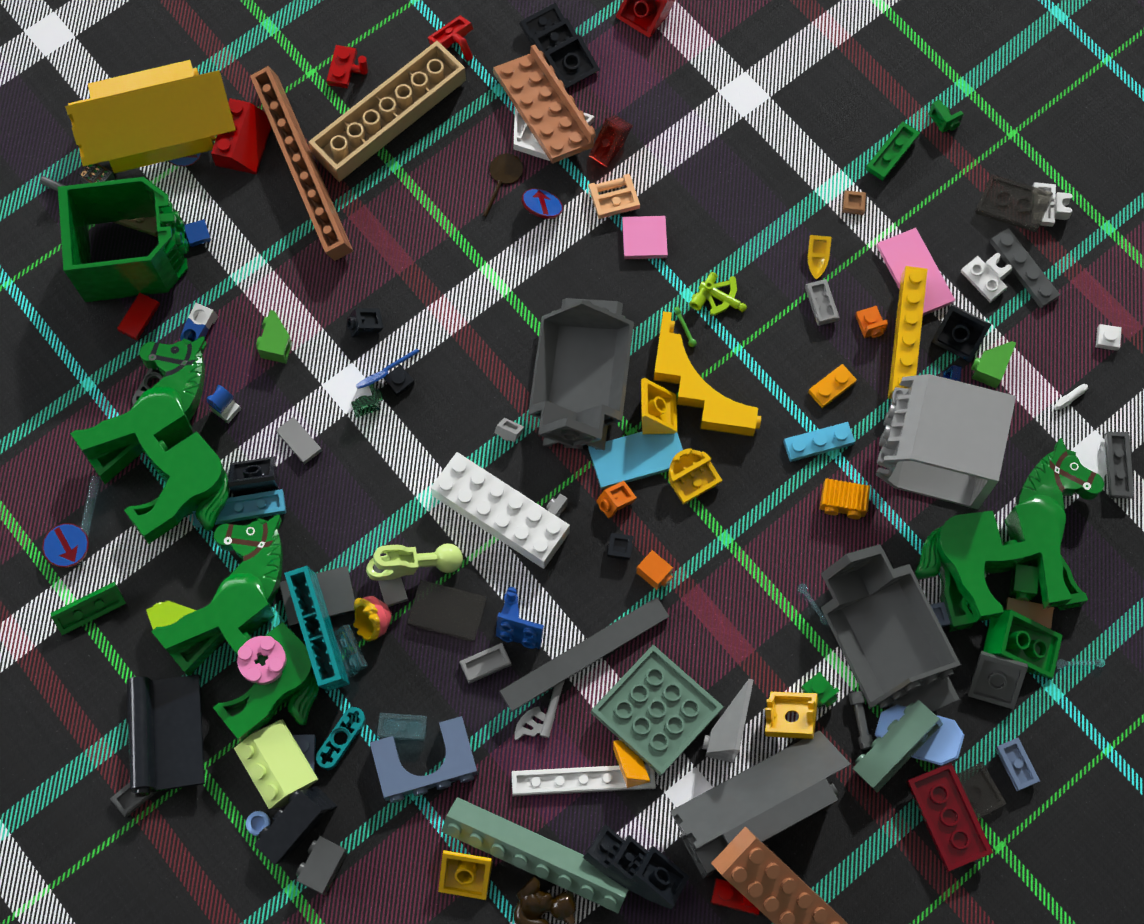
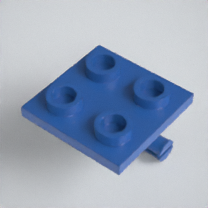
[496,587,544,649]

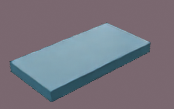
[588,432,683,490]

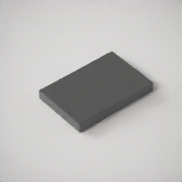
[280,566,355,627]

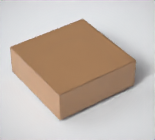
[842,190,866,215]

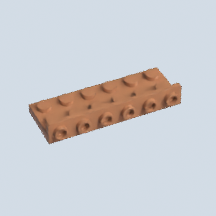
[493,45,596,163]

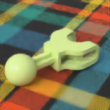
[366,543,463,581]

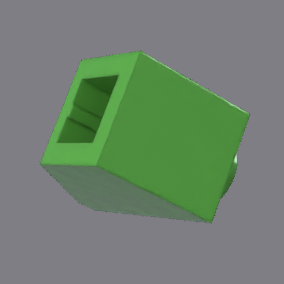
[256,310,292,364]

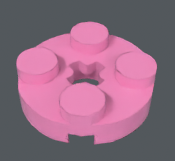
[237,636,287,685]

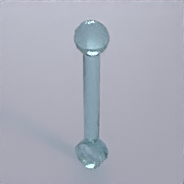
[798,583,828,625]
[1056,658,1106,669]

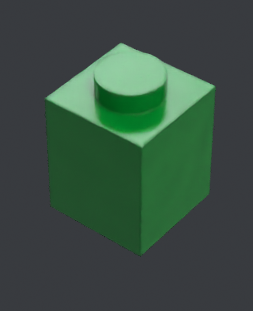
[1009,564,1039,601]

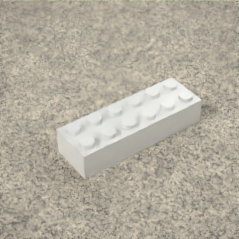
[430,452,570,569]

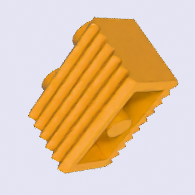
[819,478,871,519]

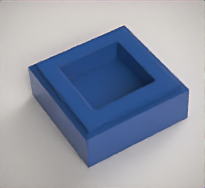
[185,219,211,247]

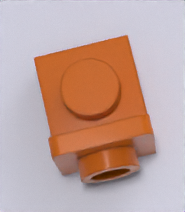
[855,306,888,338]
[596,481,637,518]

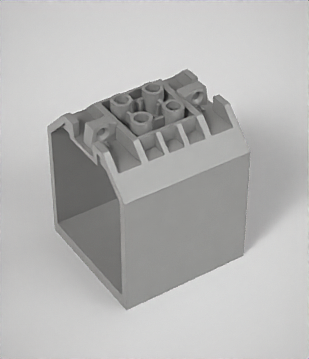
[876,374,1016,509]

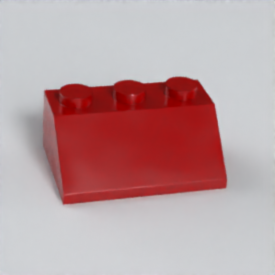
[211,98,272,174]

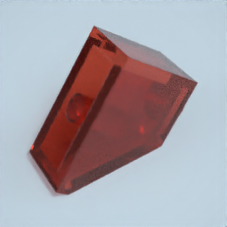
[589,115,633,166]

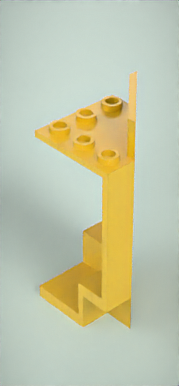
[65,60,236,173]

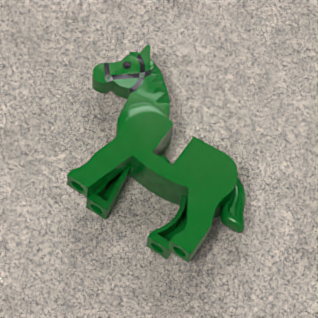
[70,336,229,544]

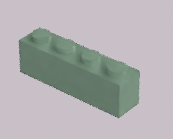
[853,700,943,792]

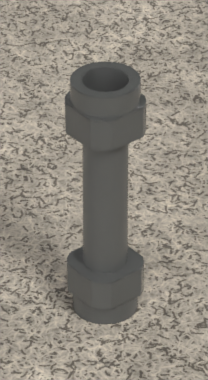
[849,691,873,750]

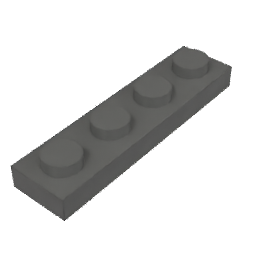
[990,228,1060,309]

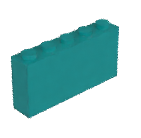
[284,566,350,692]

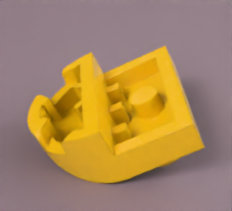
[668,448,722,505]

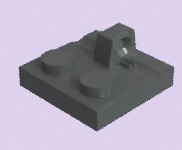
[968,651,1028,709]

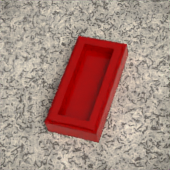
[117,293,160,341]

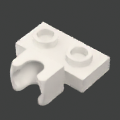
[1031,182,1073,227]
[961,253,1012,303]

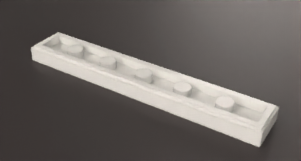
[512,764,656,796]

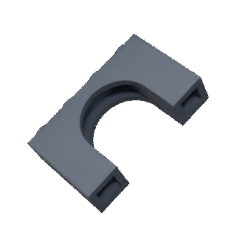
[370,716,478,803]

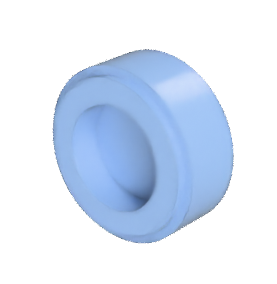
[246,811,271,836]

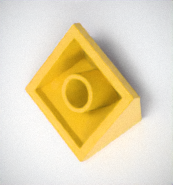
[641,378,677,434]
[438,850,493,900]

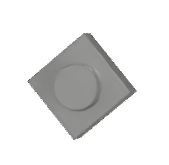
[494,418,524,442]
[546,494,568,517]

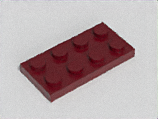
[907,763,993,872]

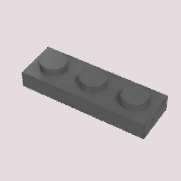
[1104,431,1134,499]

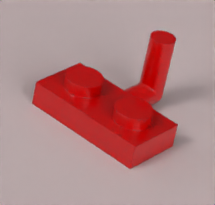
[428,15,473,61]
[327,45,368,88]
[711,879,760,916]

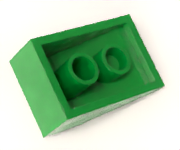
[983,610,1063,679]

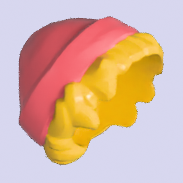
[353,596,392,641]

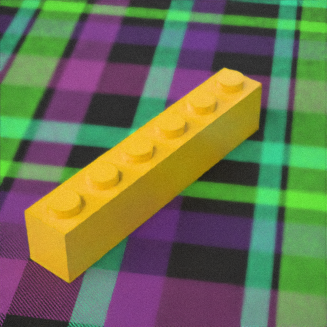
[888,266,928,399]

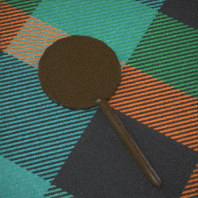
[483,153,523,217]

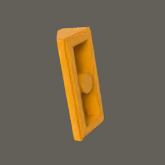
[613,740,650,788]

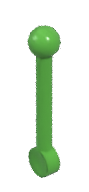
[674,306,697,347]

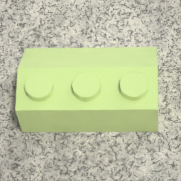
[234,719,318,809]

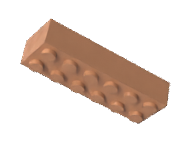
[711,827,848,924]

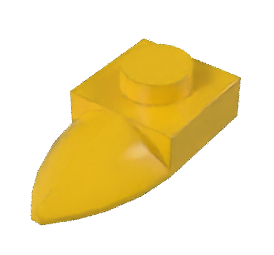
[808,235,832,279]

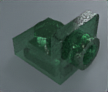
[351,384,383,418]

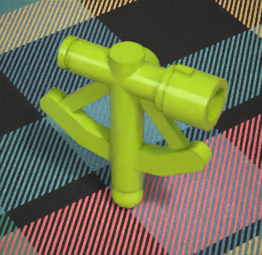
[689,272,747,316]

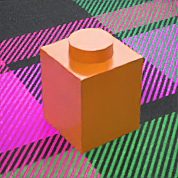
[636,550,673,590]

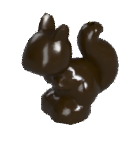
[514,876,577,924]

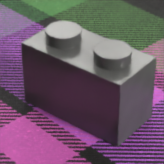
[296,836,348,896]

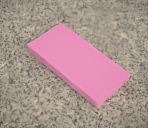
[876,228,955,316]

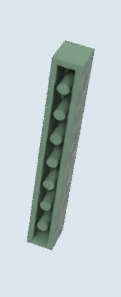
[441,797,628,913]

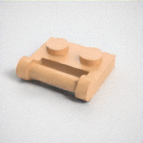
[588,174,640,219]

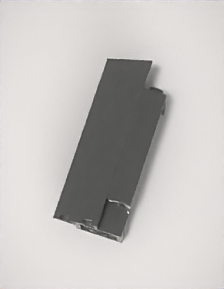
[528,298,634,450]
[821,544,961,712]
[670,730,851,879]

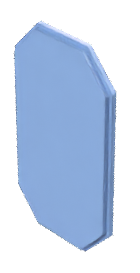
[875,704,965,766]

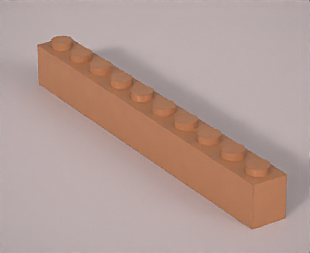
[250,66,353,261]

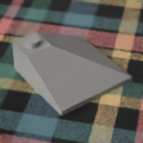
[702,679,753,763]

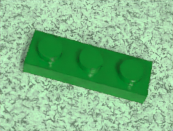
[865,122,920,181]
[50,581,126,635]

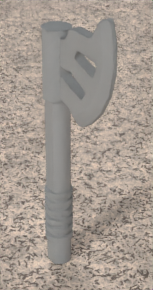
[514,681,564,740]

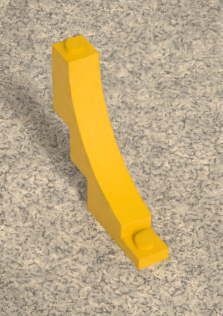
[653,311,761,436]

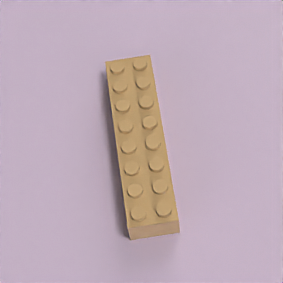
[309,41,466,182]

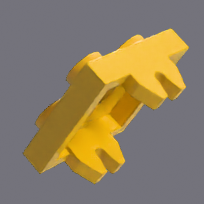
[765,692,818,739]

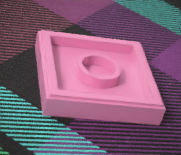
[622,216,668,259]

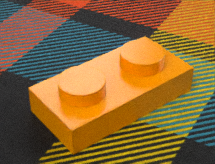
[808,364,857,409]

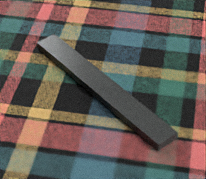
[499,597,669,712]

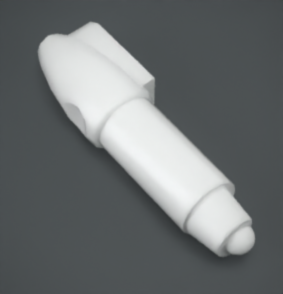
[1054,384,1088,410]

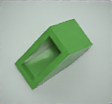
[971,341,1016,388]

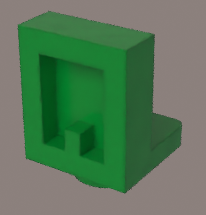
[928,99,964,133]
[801,672,840,709]

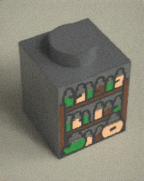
[79,163,116,184]

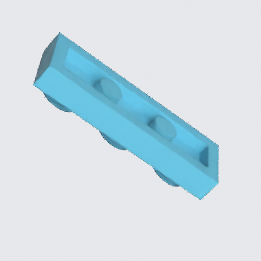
[783,422,855,462]

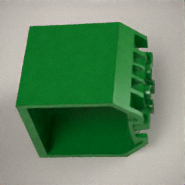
[58,177,189,302]

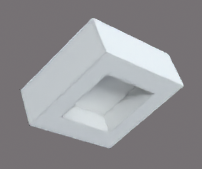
[1096,324,1122,351]

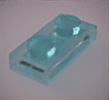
[334,625,368,677]
[377,713,427,741]

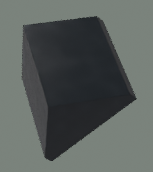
[931,304,991,363]
[228,456,279,497]

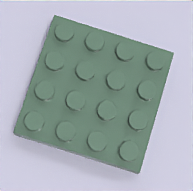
[590,645,724,776]

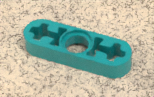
[316,707,366,770]

